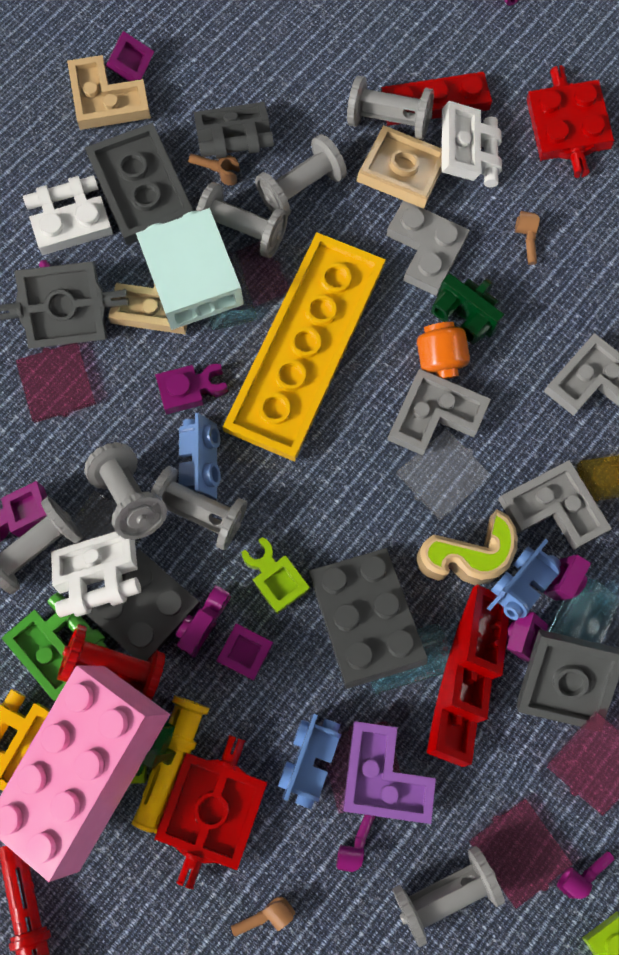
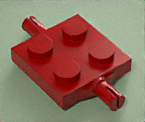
[527,65,614,178]
[154,735,268,889]

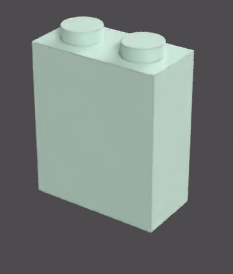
[136,208,244,330]

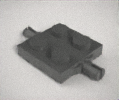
[0,261,129,349]

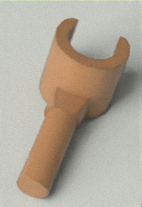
[188,153,240,186]
[515,211,540,265]
[231,896,295,937]

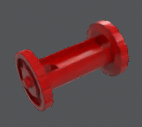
[57,624,166,700]

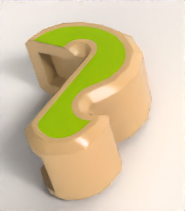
[416,509,518,585]

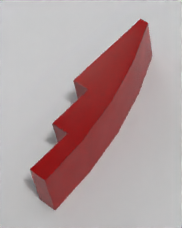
[427,584,509,767]

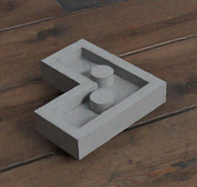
[386,201,470,296]
[543,333,619,416]
[387,369,491,455]
[498,460,612,550]

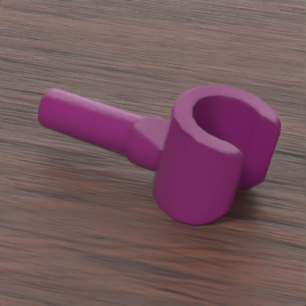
[336,815,376,872]
[557,851,615,899]

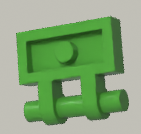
[2,592,109,702]

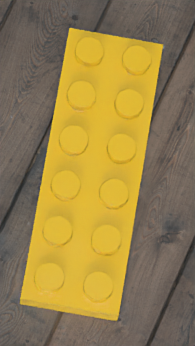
[223,232,386,462]

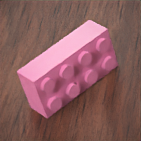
[0,665,171,882]

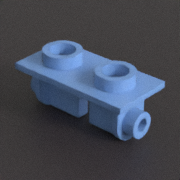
[179,413,221,499]
[487,538,561,620]
[278,714,342,809]

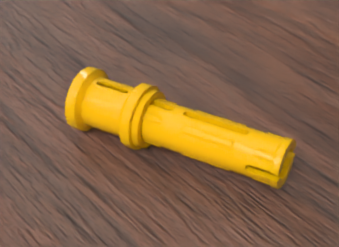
[131,695,210,834]

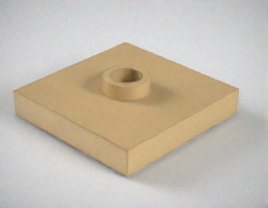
[356,125,442,209]

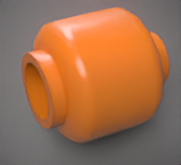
[417,321,470,379]

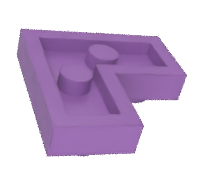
[343,721,436,824]

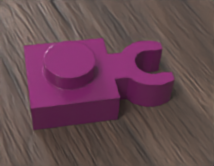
[155,364,228,415]
[0,481,47,542]
[176,585,232,658]

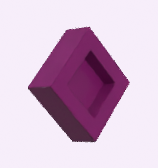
[105,31,155,81]
[543,554,591,601]
[506,611,549,662]
[216,623,273,681]

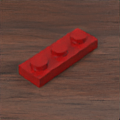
[381,72,492,126]

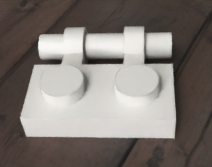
[442,101,502,187]
[23,175,113,256]
[51,531,141,618]

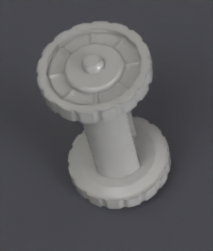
[347,76,434,140]
[255,134,347,216]
[196,182,288,259]
[84,442,167,540]
[151,466,247,550]
[0,496,83,594]
[392,846,505,948]

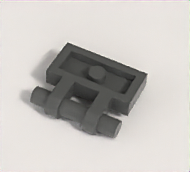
[194,102,274,159]

